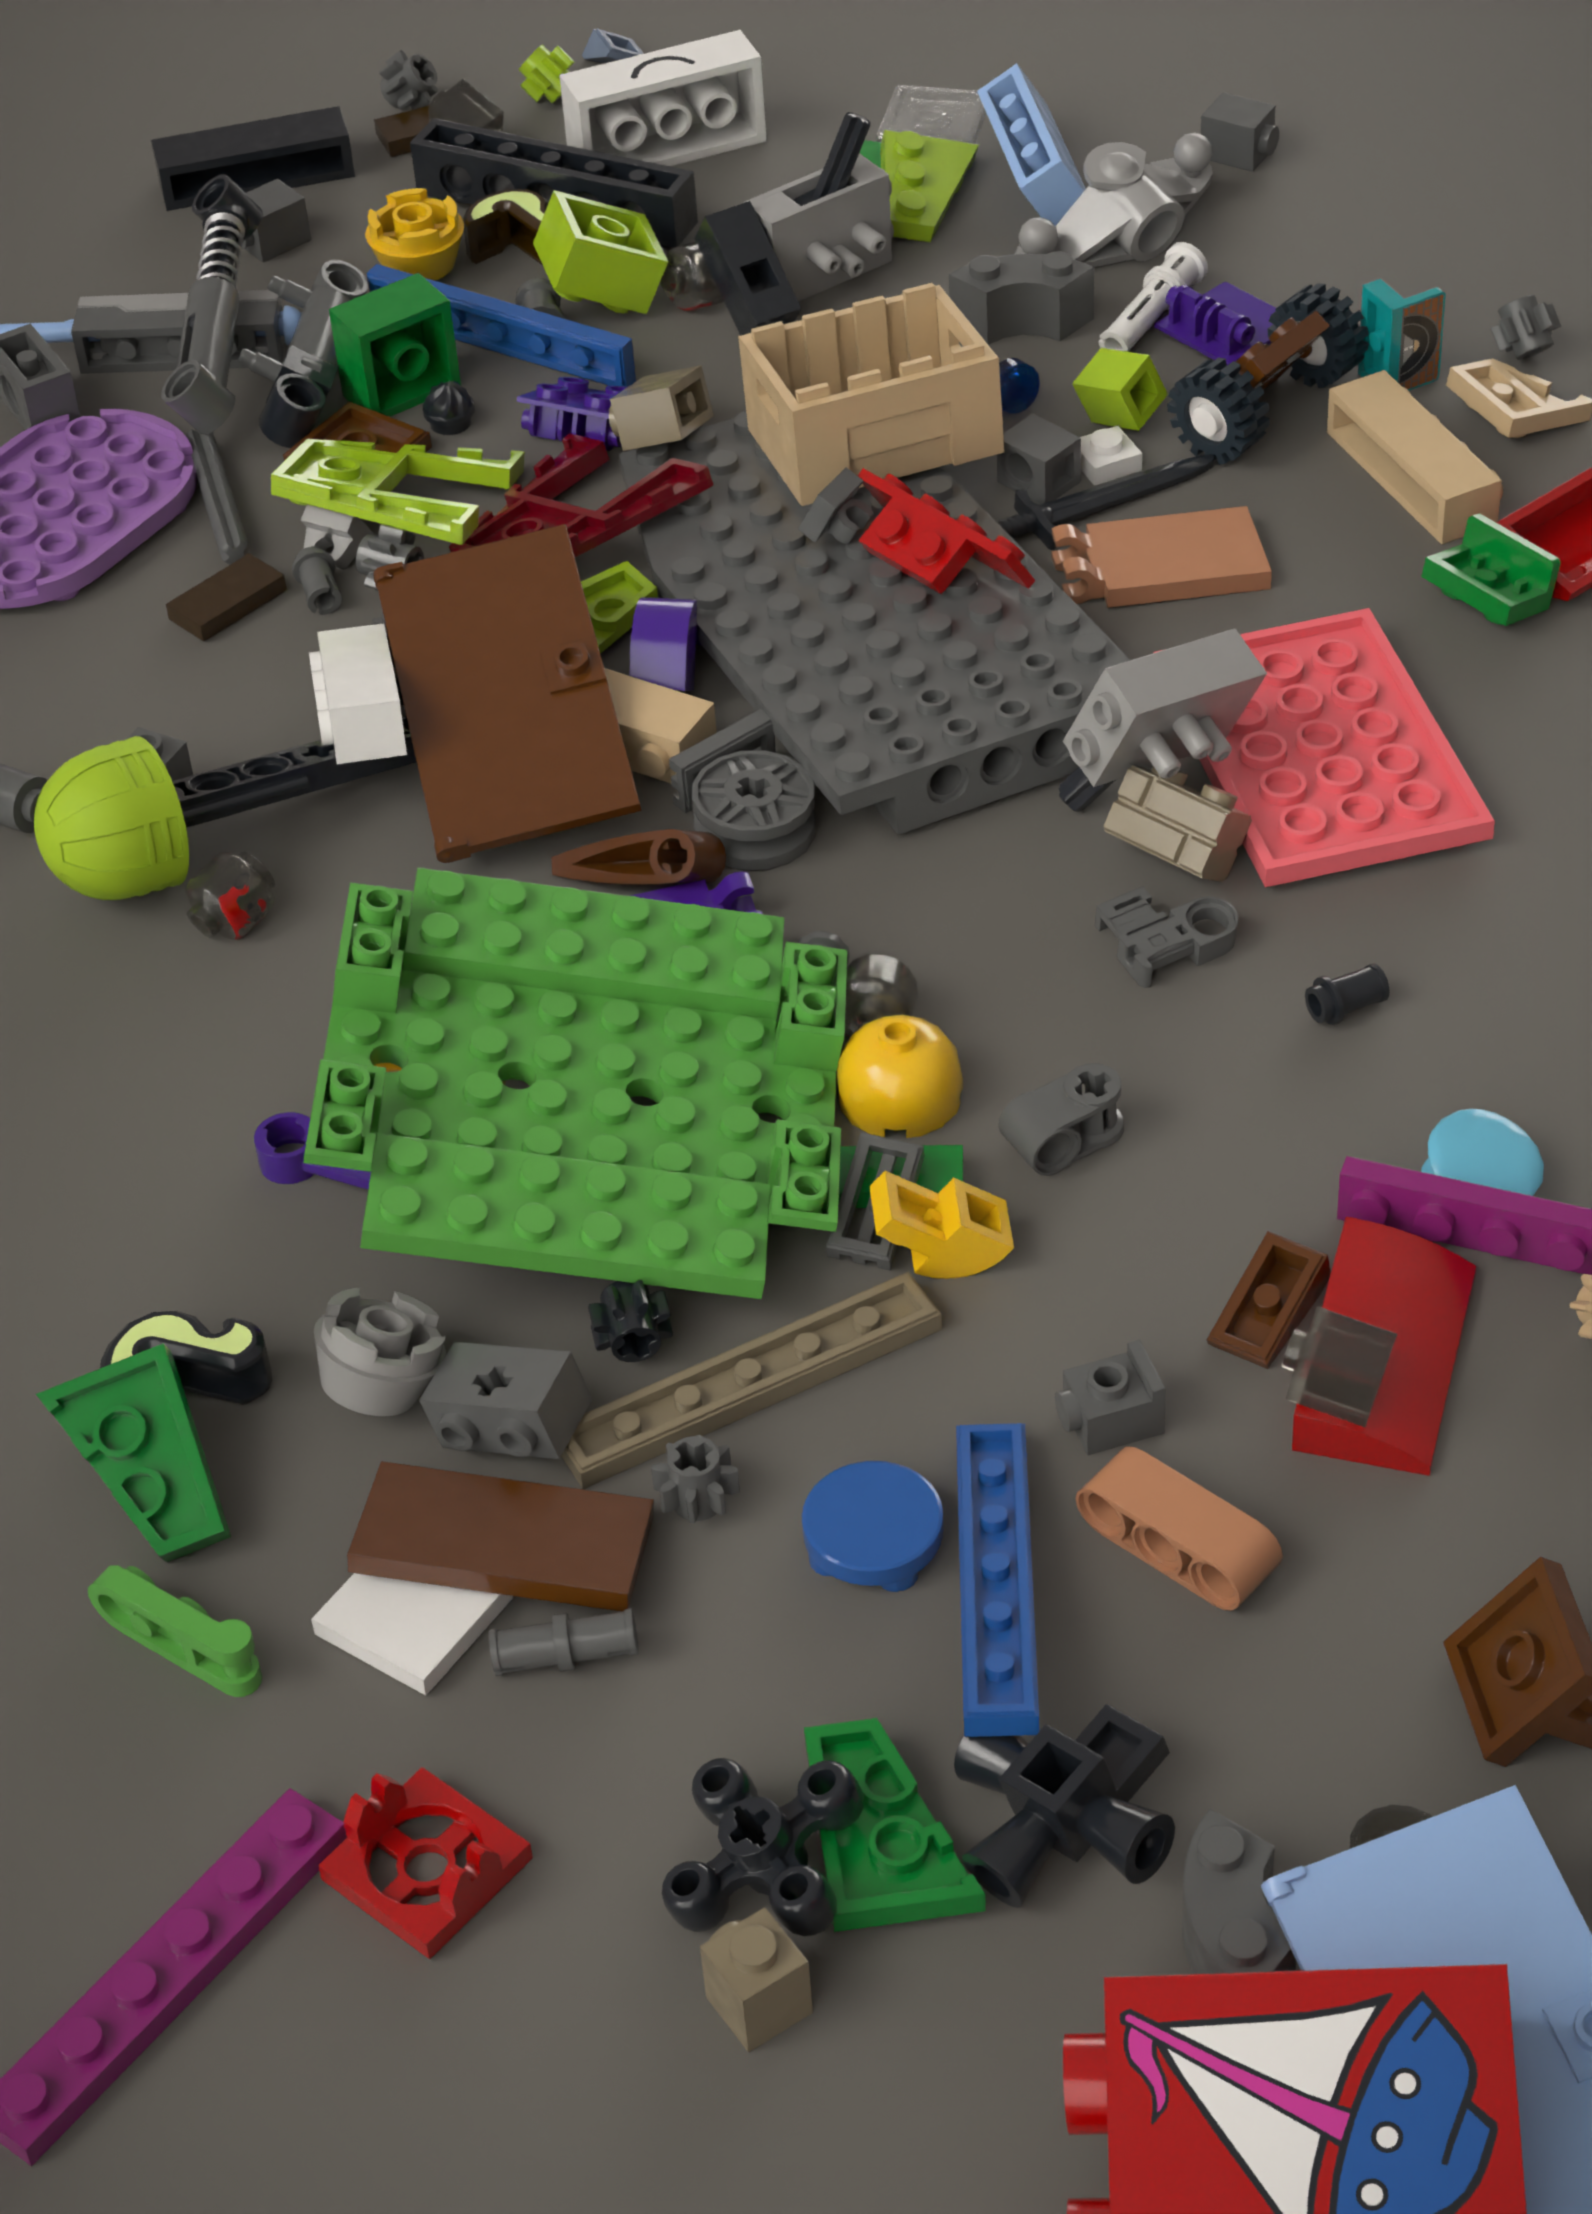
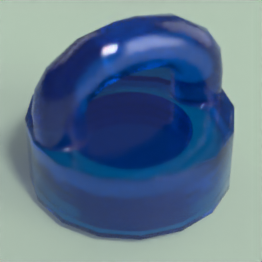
[999,358,1040,414]

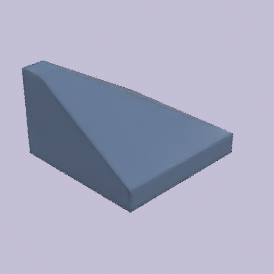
[582,28,644,63]

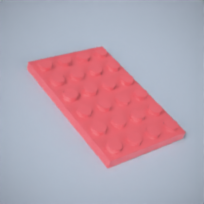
[1153,608,1495,888]

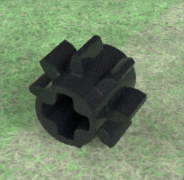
[588,1280,673,1362]

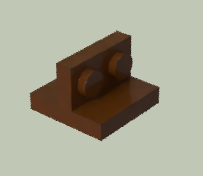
[1443,1556,1592,1767]

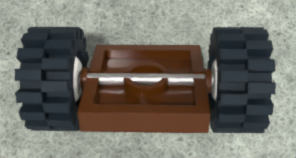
[1167,283,1369,464]

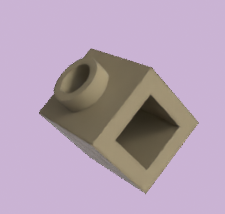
[700,1907,813,2053]

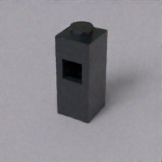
[694,201,802,336]

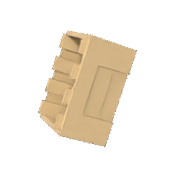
[738,283,1004,506]

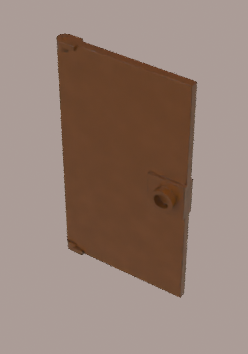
[373,524,642,863]

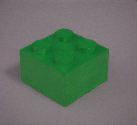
[329,273,461,417]

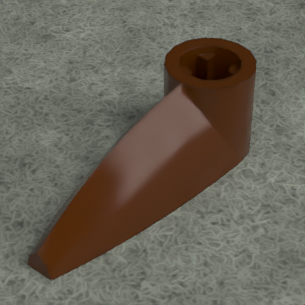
[551,829,726,884]

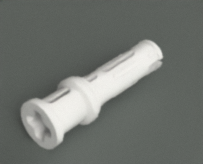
[1099,242,1208,352]

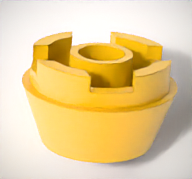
[365,188,464,281]

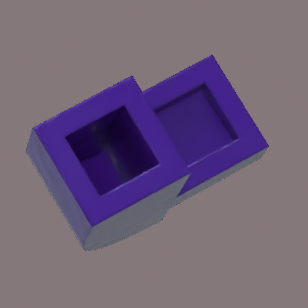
[629,597,701,691]

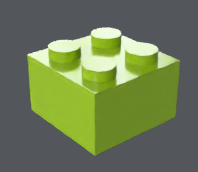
[533,190,668,315]

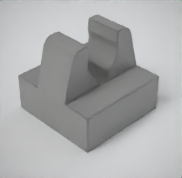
[301,504,375,570]

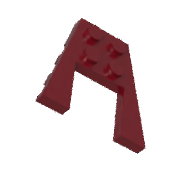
[449,434,714,557]

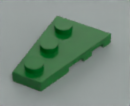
[36,1343,231,1562]
[804,1718,986,1932]

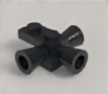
[954,1704,1175,1908]

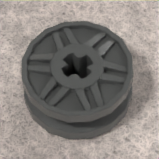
[692,750,815,871]

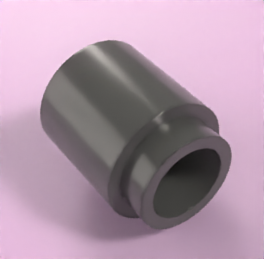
[0,763,47,833]

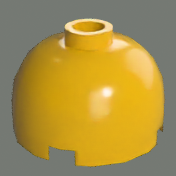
[837,1015,963,1138]

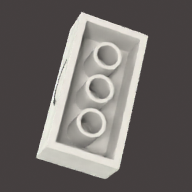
[559,30,767,166]

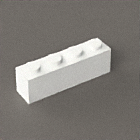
[309,623,407,764]

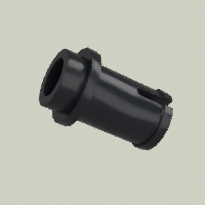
[1305,963,1390,1025]

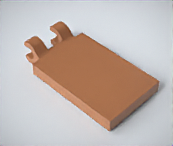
[1051,506,1272,608]

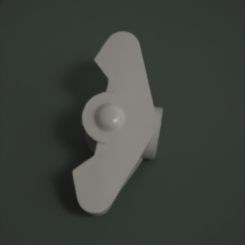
[1014,132,1213,267]

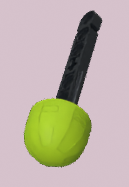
[34,716,417,900]

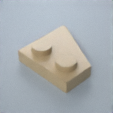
[1446,358,1592,438]

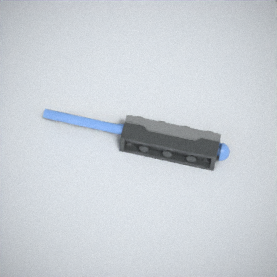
[0,290,302,374]

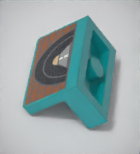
[1358,278,1446,391]

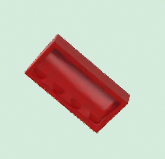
[1496,467,1592,601]
[1292,1216,1476,1476]

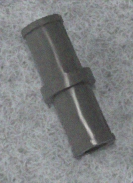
[489,1608,639,1676]

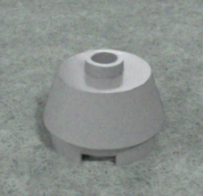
[314,1288,447,1416]

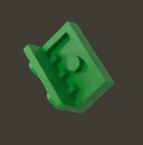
[1421,513,1561,626]

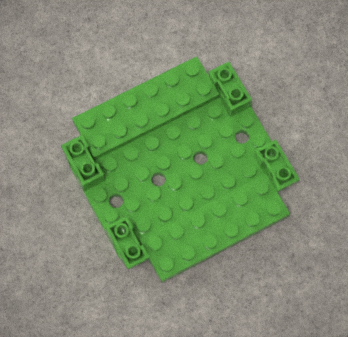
[304,867,847,1299]

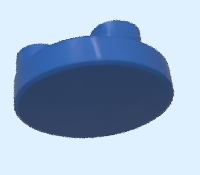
[802,1461,944,1592]

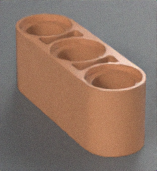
[1075,1446,1283,1611]

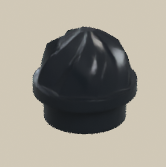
[423,381,475,435]

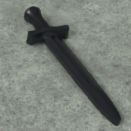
[996,454,1215,550]

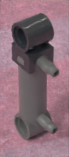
[238,260,368,448]

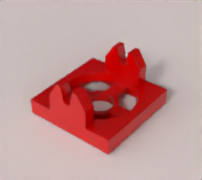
[318,1767,533,1960]

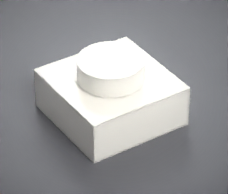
[1080,426,1142,486]

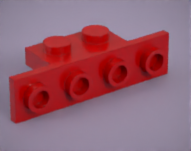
[857,468,1036,595]

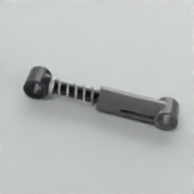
[161,174,263,434]

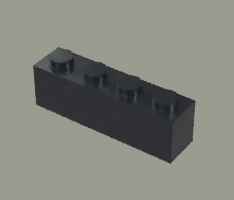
[151,106,355,211]

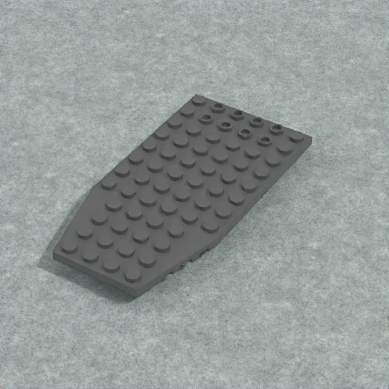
[619,411,1130,835]

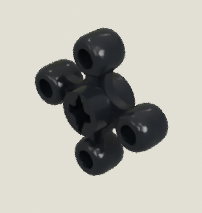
[661,1758,864,1937]

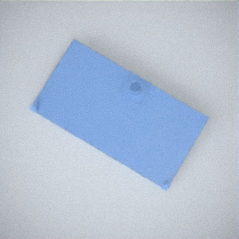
[1261,1785,1592,2214]

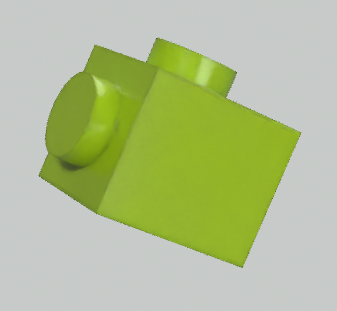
[1072,348,1168,431]

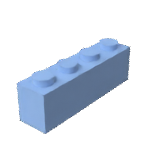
[977,63,1086,226]

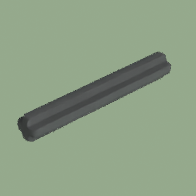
[186,429,250,565]

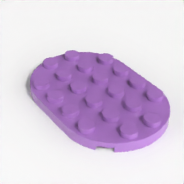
[0,409,198,609]

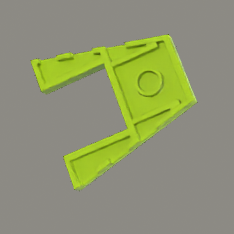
[271,439,525,545]

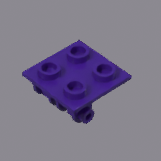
[1154,281,1276,365]
[516,377,627,451]

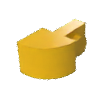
[870,1171,1014,1279]

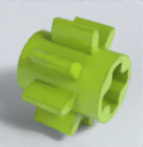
[518,44,575,104]

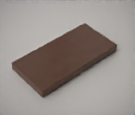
[347,1461,654,1612]

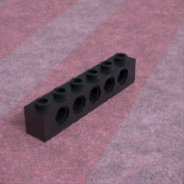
[410,118,698,248]

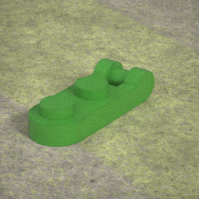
[88,1565,263,1697]

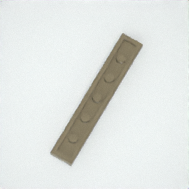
[561,1272,942,1489]

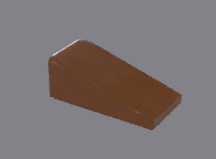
[1207,1231,1331,1369]

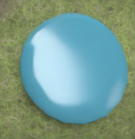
[1421,1109,1544,1196]

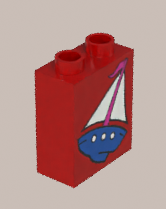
[1063,1964,1527,2214]

